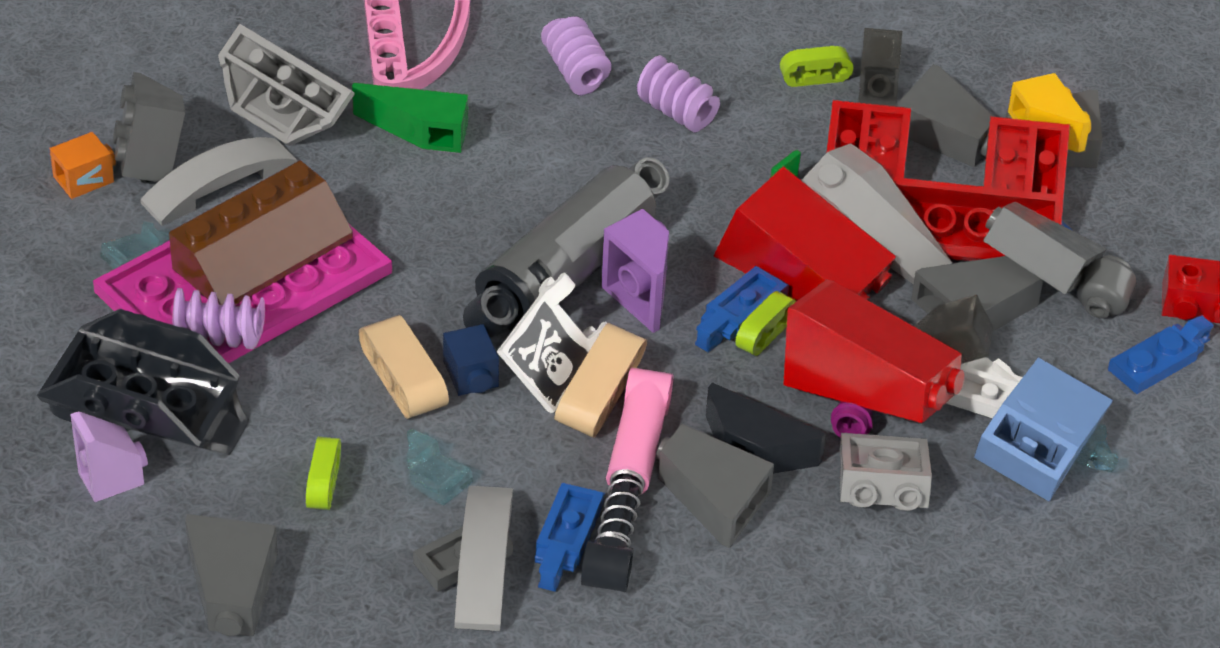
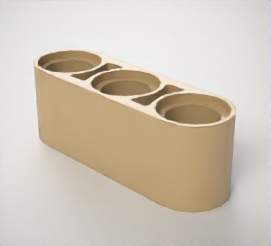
[359,315,449,419]
[554,323,647,438]

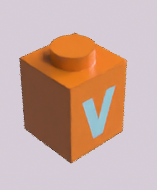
[49,131,116,199]

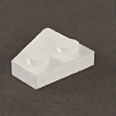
[946,338,1023,418]

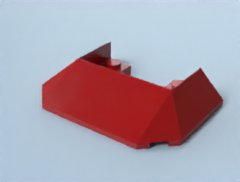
[826,100,1070,261]

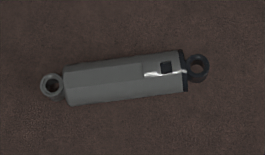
[463,157,670,338]

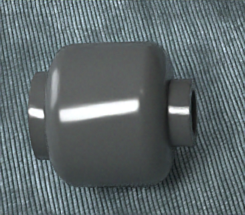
[1077,256,1137,318]

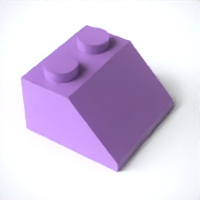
[602,209,669,333]

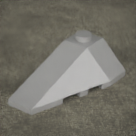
[802,143,952,285]

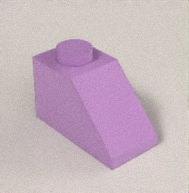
[70,411,148,502]

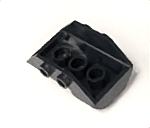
[37,309,249,455]

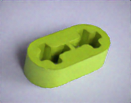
[779,46,853,87]
[735,291,796,356]
[306,436,341,510]

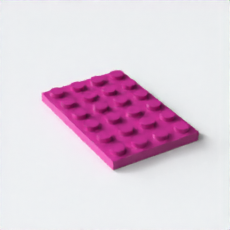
[93,223,392,364]

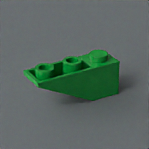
[352,83,468,153]

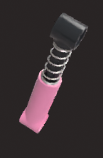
[581,367,674,592]

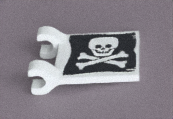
[497,273,607,413]

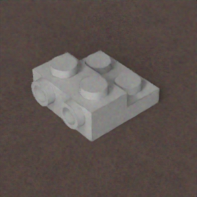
[839,433,932,511]

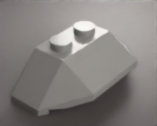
[218,24,355,146]

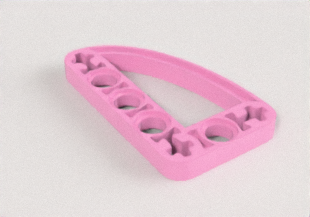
[364,0,470,90]

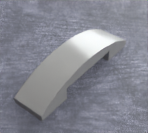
[141,137,297,226]
[454,486,513,631]

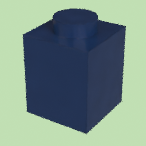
[443,324,499,396]

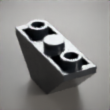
[706,382,826,474]

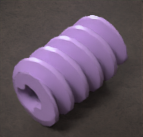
[541,16,611,96]
[637,55,720,132]
[172,288,265,349]

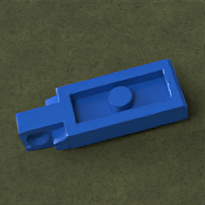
[695,266,789,352]
[1108,315,1214,394]
[535,483,605,592]

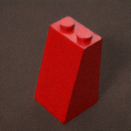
[713,166,896,301]
[783,280,965,423]

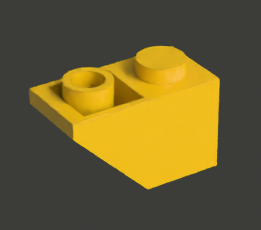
[1008,73,1091,153]

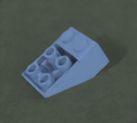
[974,357,1113,502]

